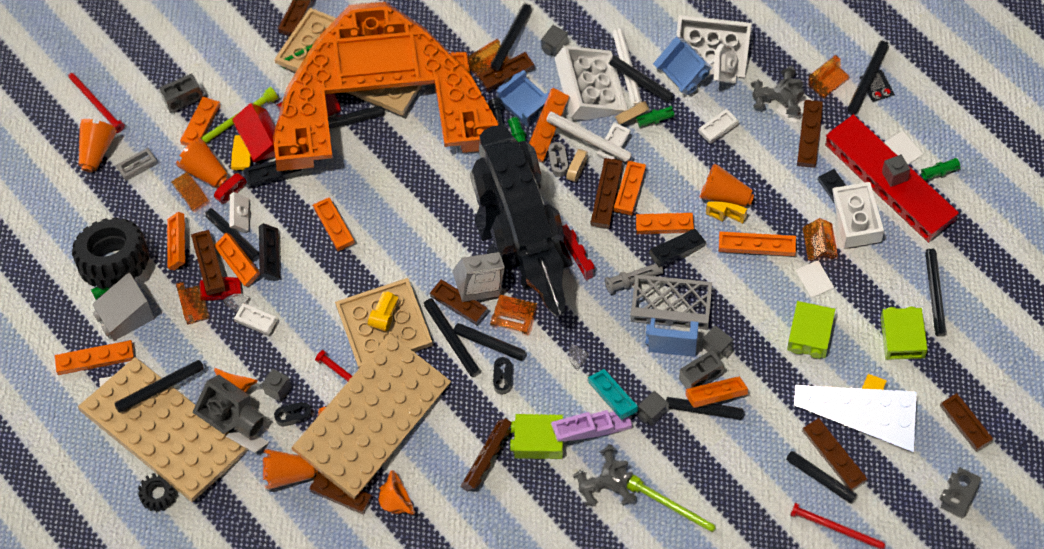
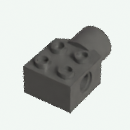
[192,375,265,439]

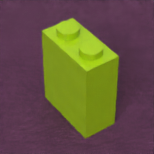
[787,301,835,358]
[881,306,927,360]
[510,414,563,459]

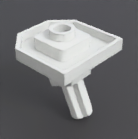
[701,44,737,83]

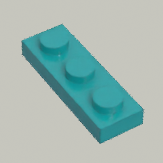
[588,369,638,420]

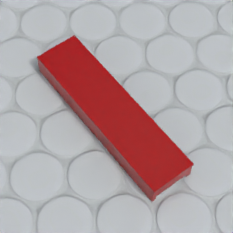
[825,114,959,243]

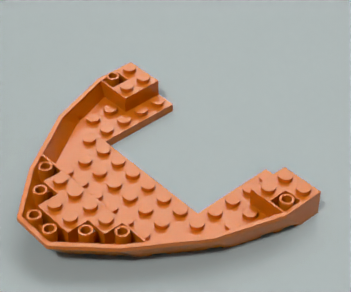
[273,1,498,171]

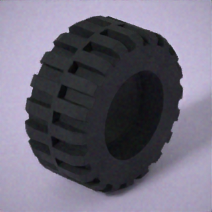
[72,217,149,289]

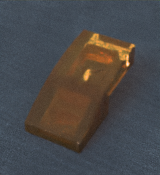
[171,172,208,211]

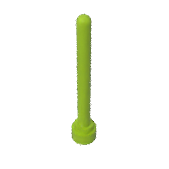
[202,87,279,143]
[627,475,716,532]

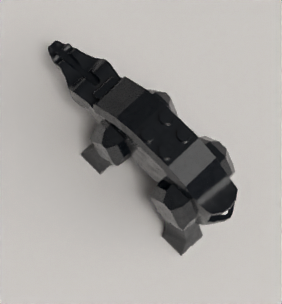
[470,125,572,316]

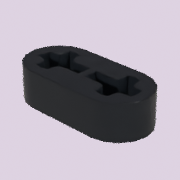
[493,357,512,395]
[274,402,312,427]

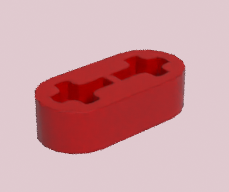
[214,173,246,204]

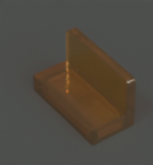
[468,39,509,78]
[808,55,849,98]
[803,218,838,261]
[176,282,209,325]

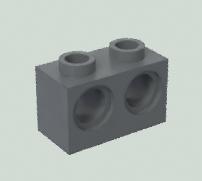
[159,73,203,113]
[679,350,724,389]
[939,467,982,519]

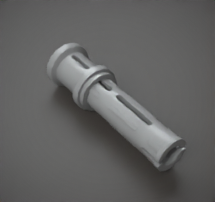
[604,264,663,294]

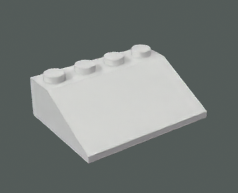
[676,15,752,78]
[554,46,627,120]

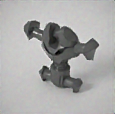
[751,66,804,117]
[573,444,636,506]

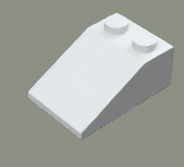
[832,182,884,248]

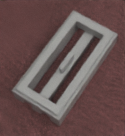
[116,148,158,182]

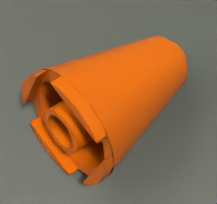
[79,119,117,172]
[176,138,228,188]
[699,164,754,207]
[263,449,318,490]

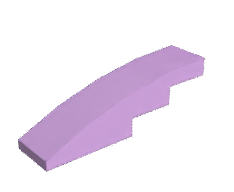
[551,410,632,441]

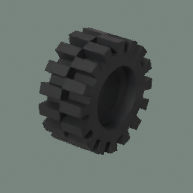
[138,473,176,512]

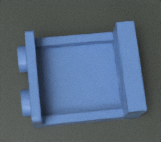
[653,36,712,95]
[497,70,549,127]
[645,318,699,357]

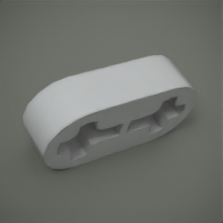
[548,142,568,177]

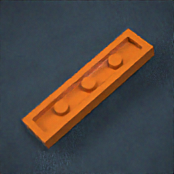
[529,88,569,162]
[718,231,796,256]
[54,340,134,375]

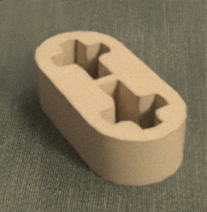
[615,101,649,125]
[566,149,588,182]

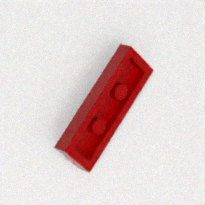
[562,224,595,281]

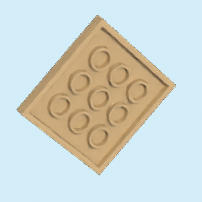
[335,278,433,369]

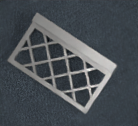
[630,274,712,330]

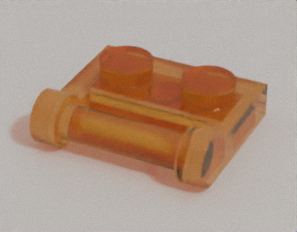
[490,295,537,335]

